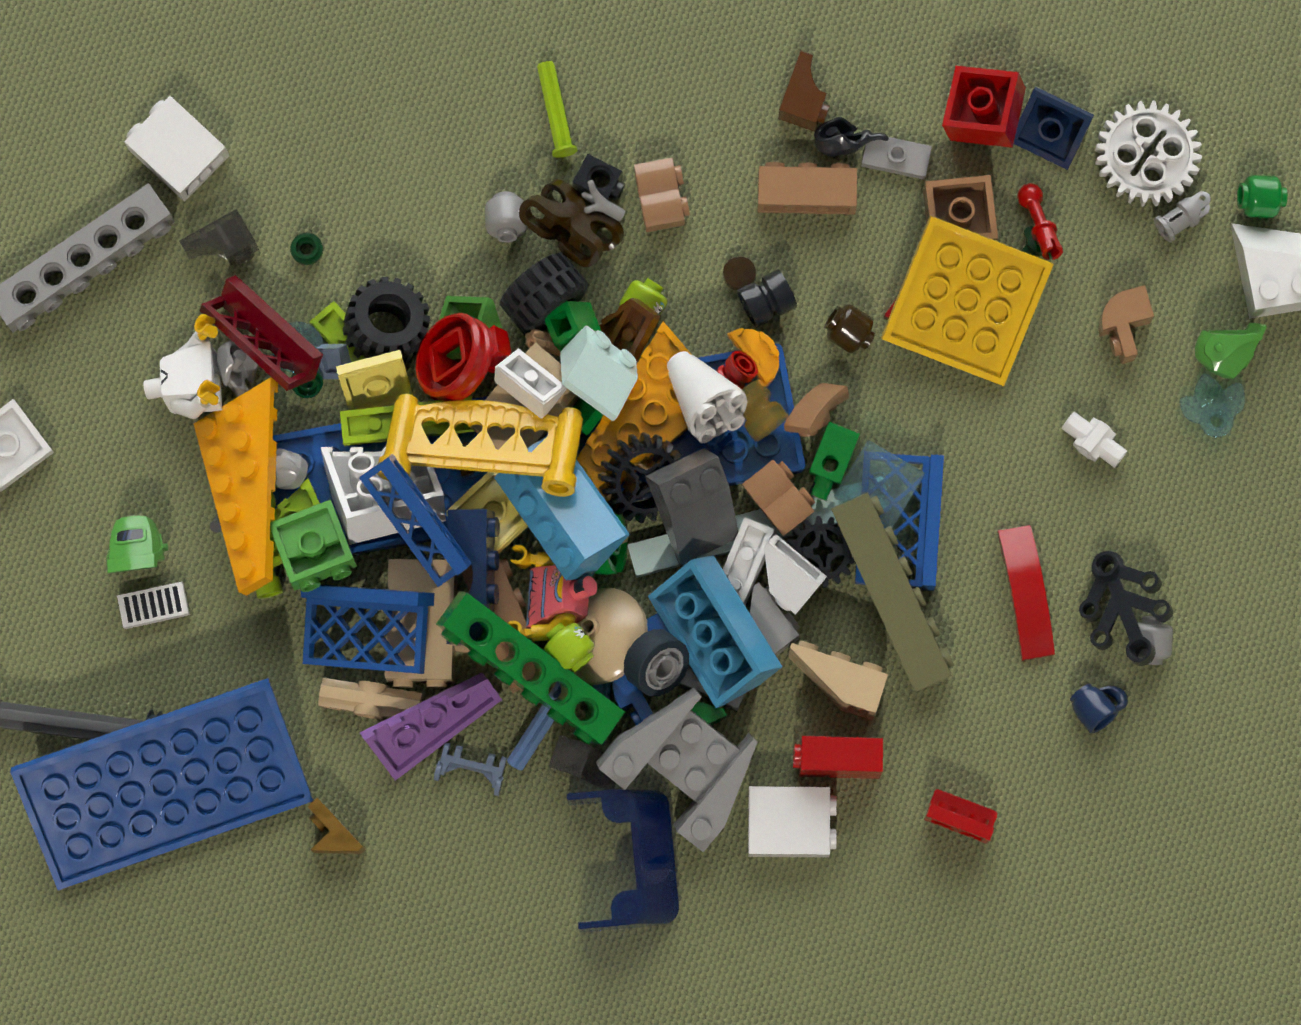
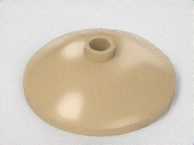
[570,588,648,685]

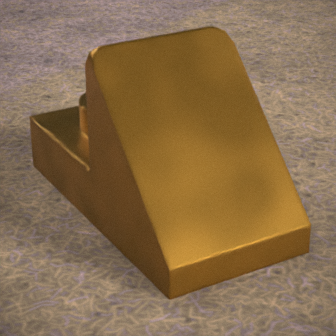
[307,798,366,854]

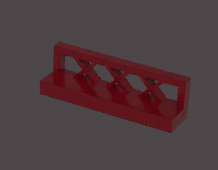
[200,275,323,391]

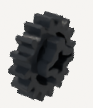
[786,516,856,588]

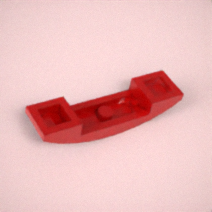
[997,525,1055,661]

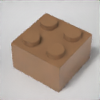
[923,175,998,241]

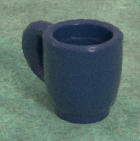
[1070,684,1128,734]

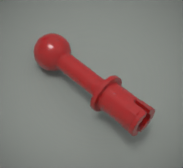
[1017,183,1063,260]

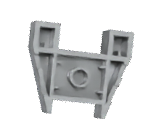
[596,688,757,852]

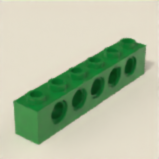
[436,591,625,745]

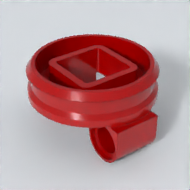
[416,313,512,402]

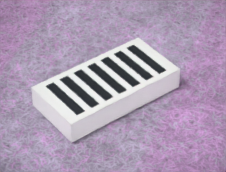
[117,581,190,629]

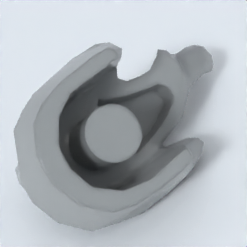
[216,340,258,397]
[275,449,308,489]

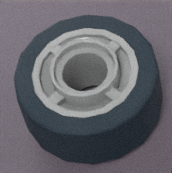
[624,629,689,697]

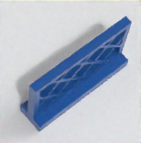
[855,452,944,591]
[301,584,435,674]

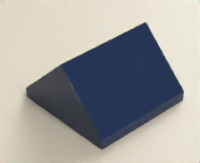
[1014,86,1094,170]

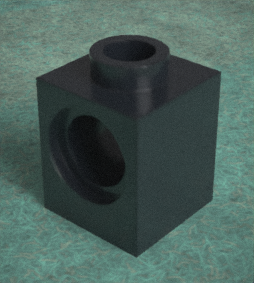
[573,154,625,202]

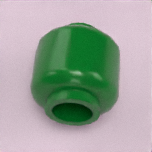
[1237,175,1288,218]

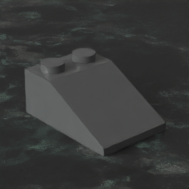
[645,448,738,566]

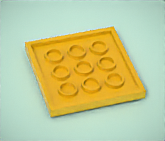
[881,215,1054,386]

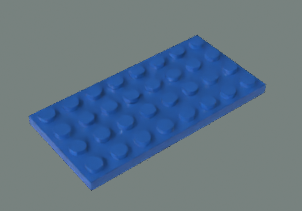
[10,678,313,890]

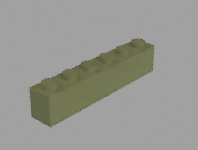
[831,492,955,692]

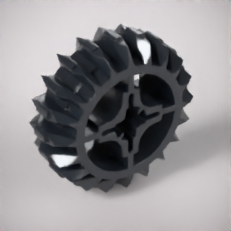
[598,432,682,523]

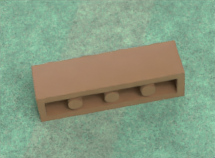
[461,558,544,693]

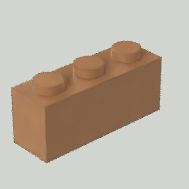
[758,162,857,215]

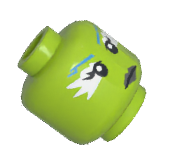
[619,278,668,315]
[544,623,594,673]

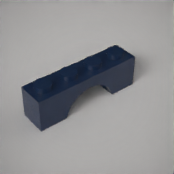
[446,509,500,646]

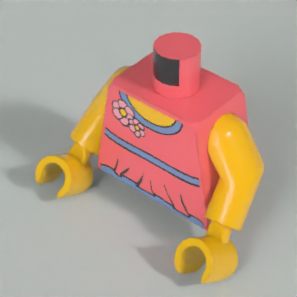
[508,545,598,642]

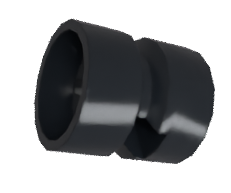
[737,269,797,328]

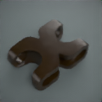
[519,179,624,267]

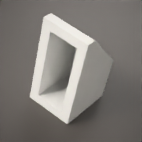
[764,534,827,615]

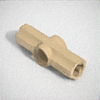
[318,678,423,719]

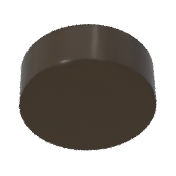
[723,256,756,291]

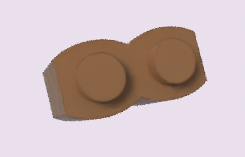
[634,158,690,232]
[742,460,815,537]

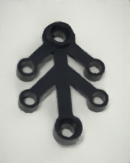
[1079,551,1173,666]

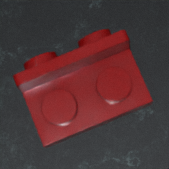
[924,789,998,844]

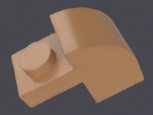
[1098,285,1154,364]

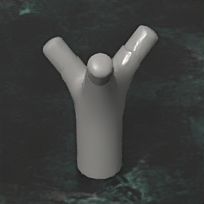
[582,180,625,221]

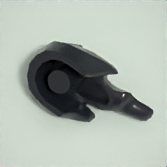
[814,117,889,157]

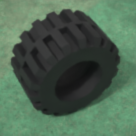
[499,252,589,336]
[343,277,430,363]

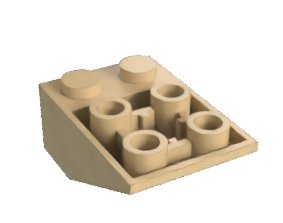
[788,641,888,721]

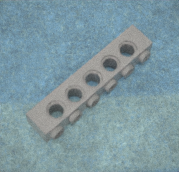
[0,183,175,333]

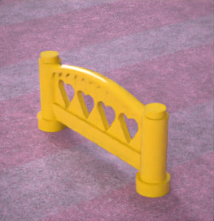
[377,394,583,497]

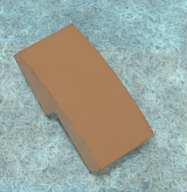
[784,383,849,437]

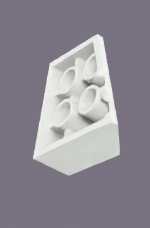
[1231,223,1301,319]

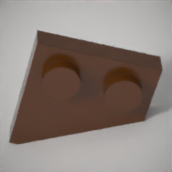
[599,298,661,363]

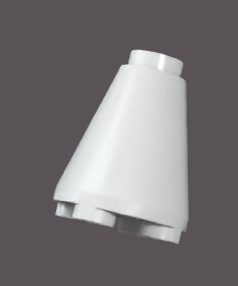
[667,351,748,443]

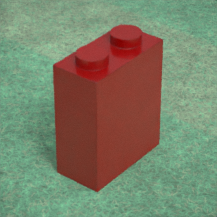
[793,736,883,779]

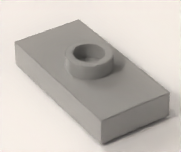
[861,137,932,180]

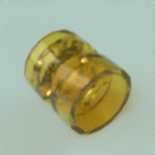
[742,379,789,442]

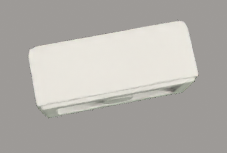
[494,348,567,419]

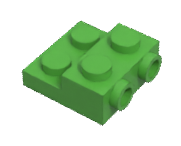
[270,499,357,592]

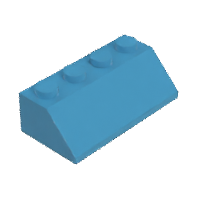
[494,436,630,581]
[648,555,782,708]

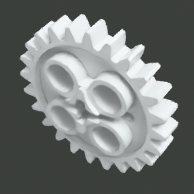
[1095,101,1202,206]

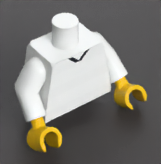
[143,314,222,419]

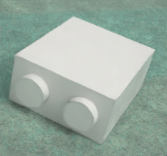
[124,96,229,202]
[748,786,837,857]

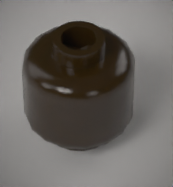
[824,304,875,353]

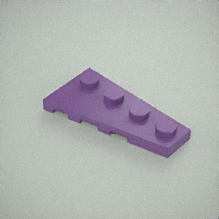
[360,673,502,781]

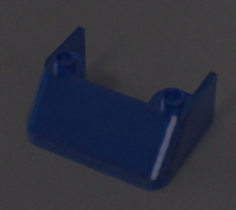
[567,789,679,933]

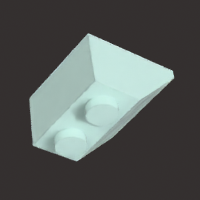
[560,325,638,421]

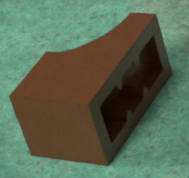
[778,51,830,132]

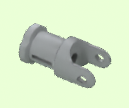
[1154,191,1211,243]

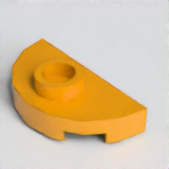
[727,328,779,388]

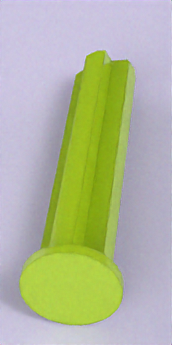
[537,61,578,158]

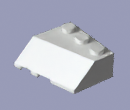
[321,447,446,545]

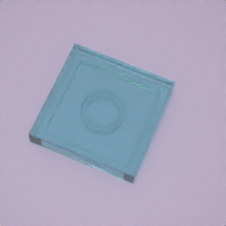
[834,440,925,529]

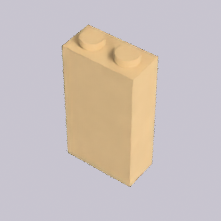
[385,559,458,689]

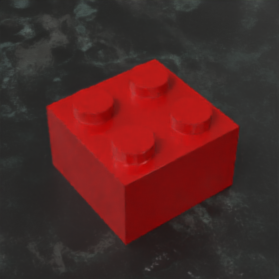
[942,66,1026,148]

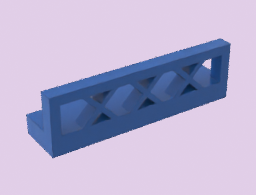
[359,454,471,587]

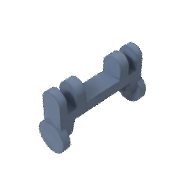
[434,743,507,796]

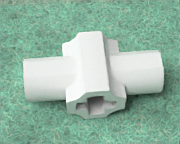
[1061,412,1127,468]

